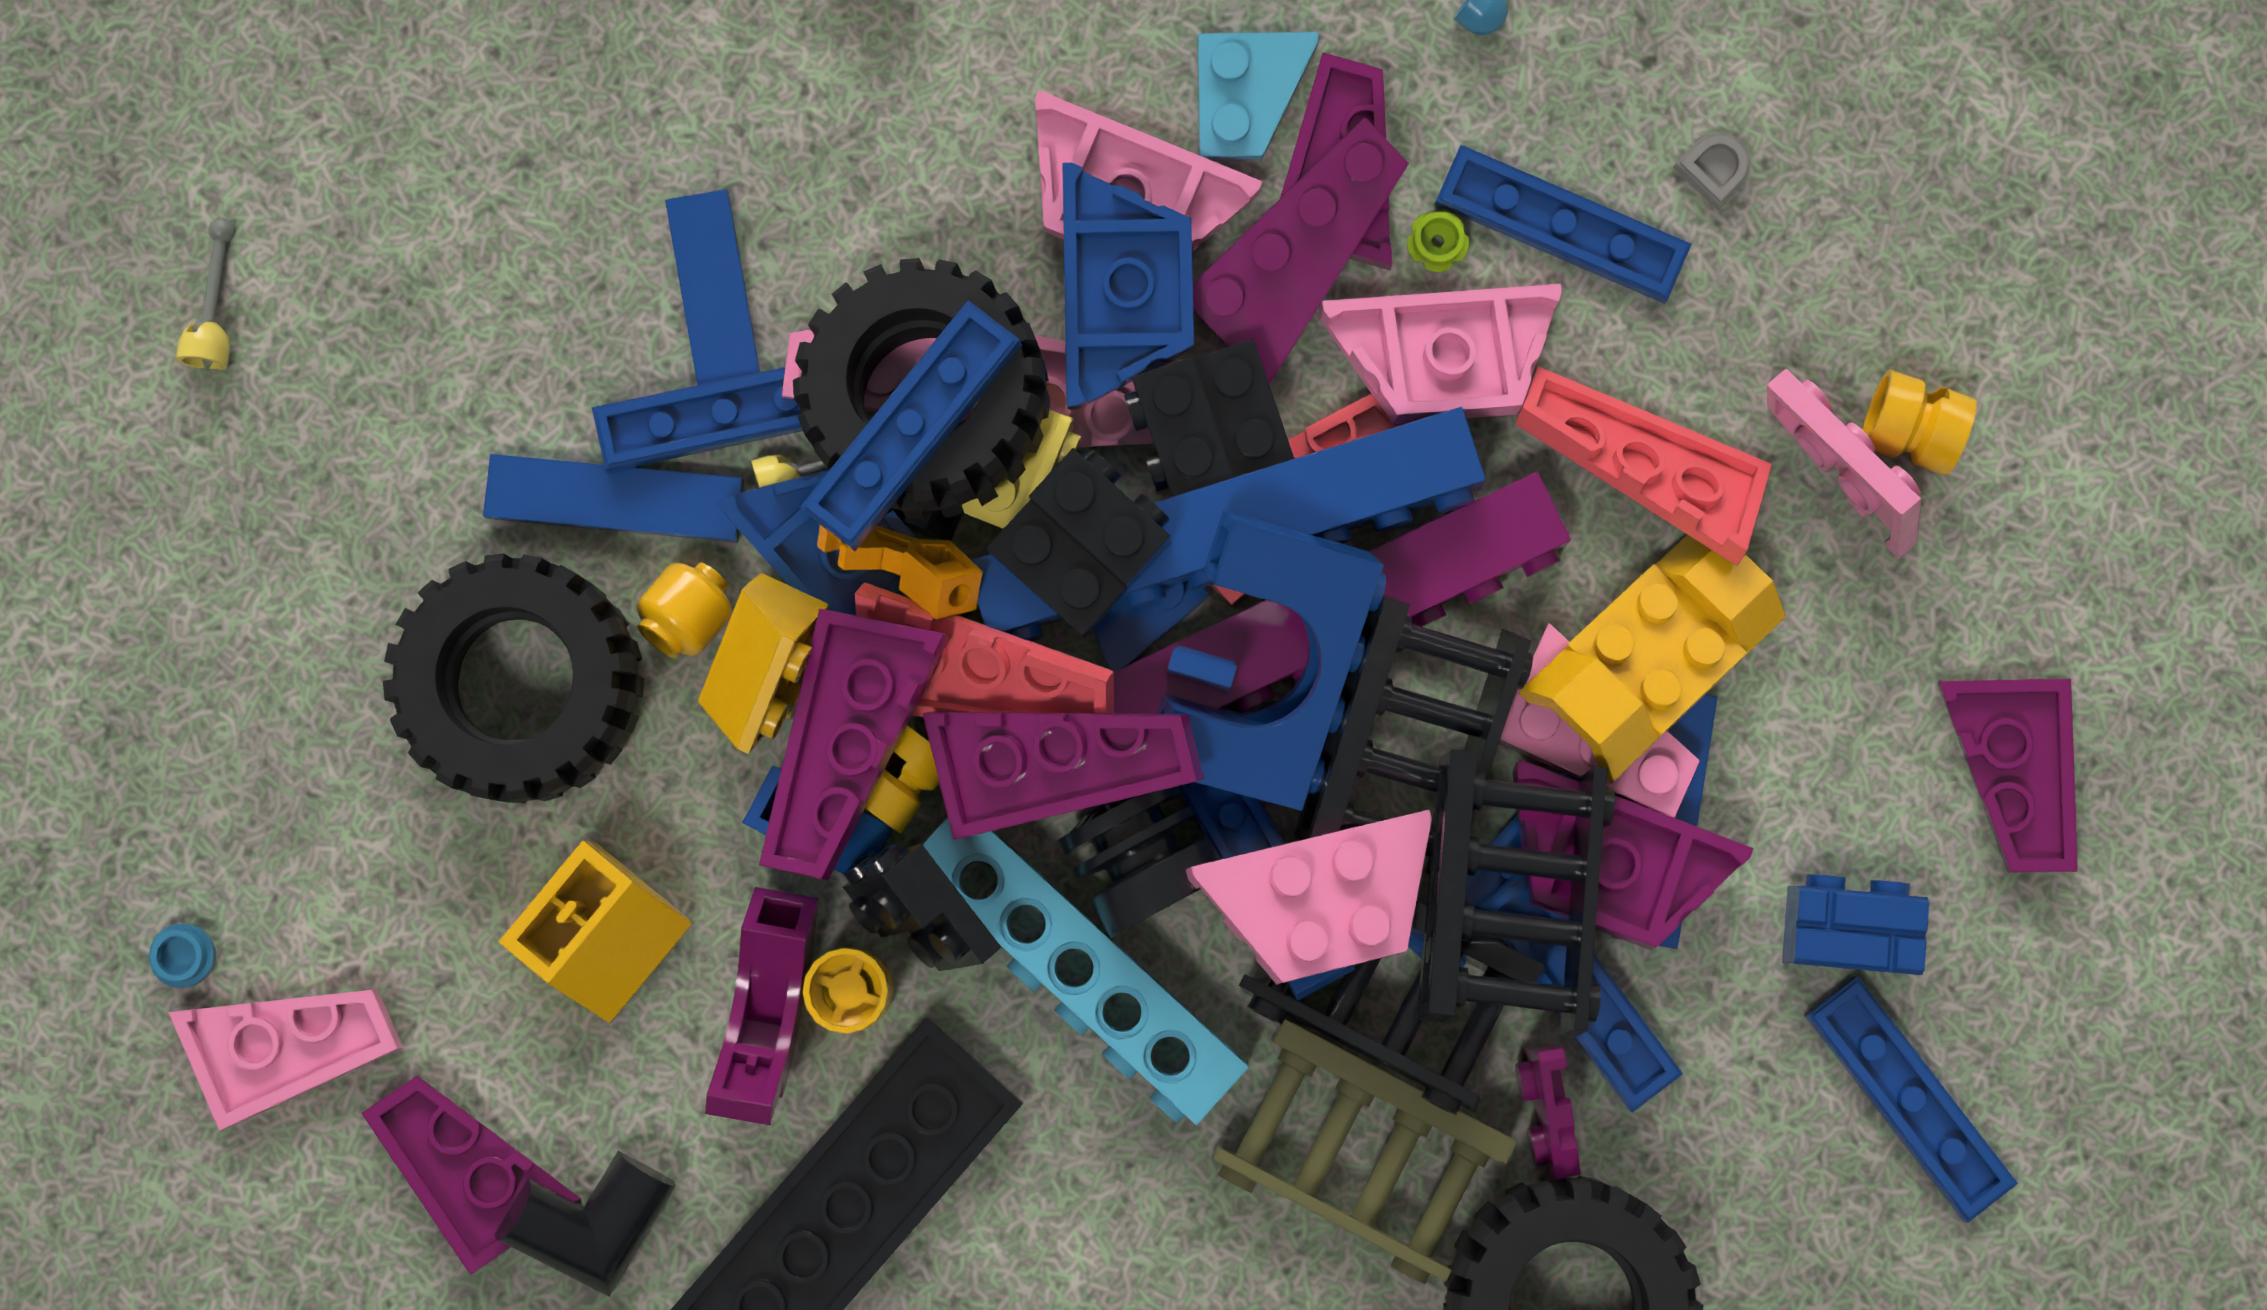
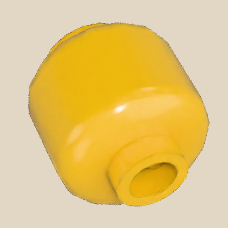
[636,563,732,658]

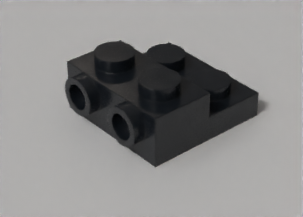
[1124,338,1295,497]
[986,448,1171,638]
[842,843,1002,971]

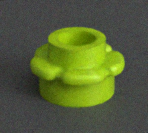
[1407,212,1469,273]

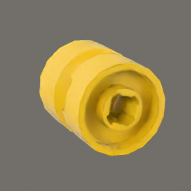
[1862,369,1977,476]
[865,725,939,834]
[803,947,895,1034]

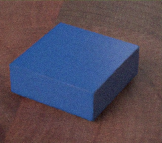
[1167,645,1237,692]

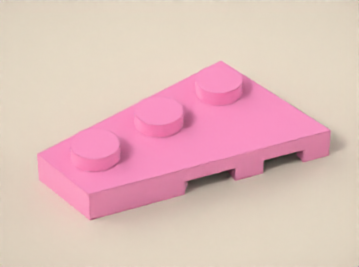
[1499,623,1700,818]

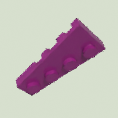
[1193,117,1409,384]
[759,608,950,881]
[923,711,1204,840]

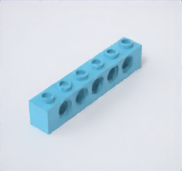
[923,818,1249,1125]

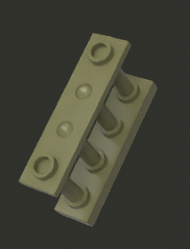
[1212,1019,1517,1284]

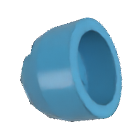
[1453,0,1508,35]

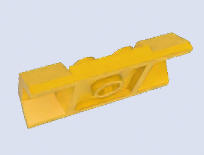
[1518,535,1786,784]

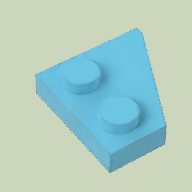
[1197,32,1318,161]

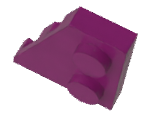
[1515,1043,1581,1179]

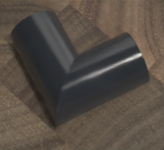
[494,1151,676,1297]

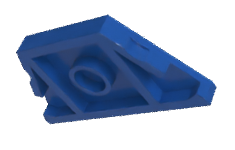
[1062,162,1194,410]
[715,470,917,616]

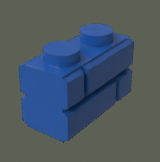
[1782,874,1929,975]

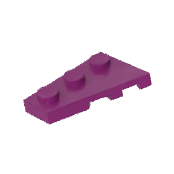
[1280,52,1392,270]
[1937,679,2078,873]
[361,1076,581,1275]

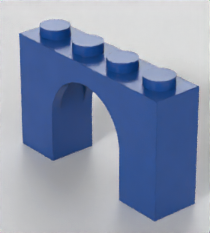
[1157,510,1386,811]

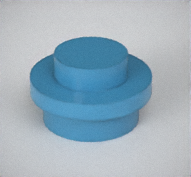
[149,923,216,988]

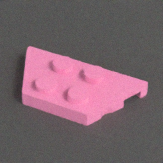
[1035,90,1263,252]
[1319,284,1562,424]
[1186,810,1432,985]

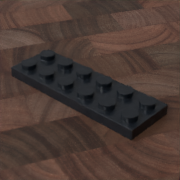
[671,1017,1024,1310]

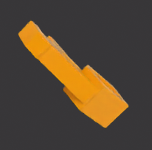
[817,525,983,620]

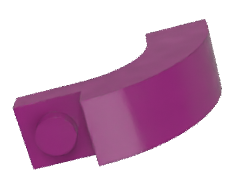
[705,887,818,1125]

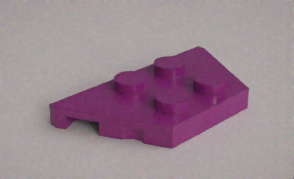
[1512,759,1754,950]

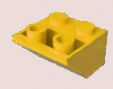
[698,572,830,754]
[498,840,694,1023]

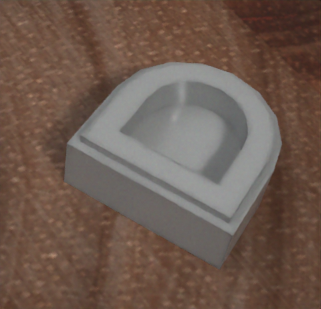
[1673,132,1751,210]

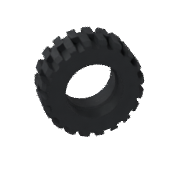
[793,258,1050,520]
[383,553,644,804]
[1443,1176,1704,1310]

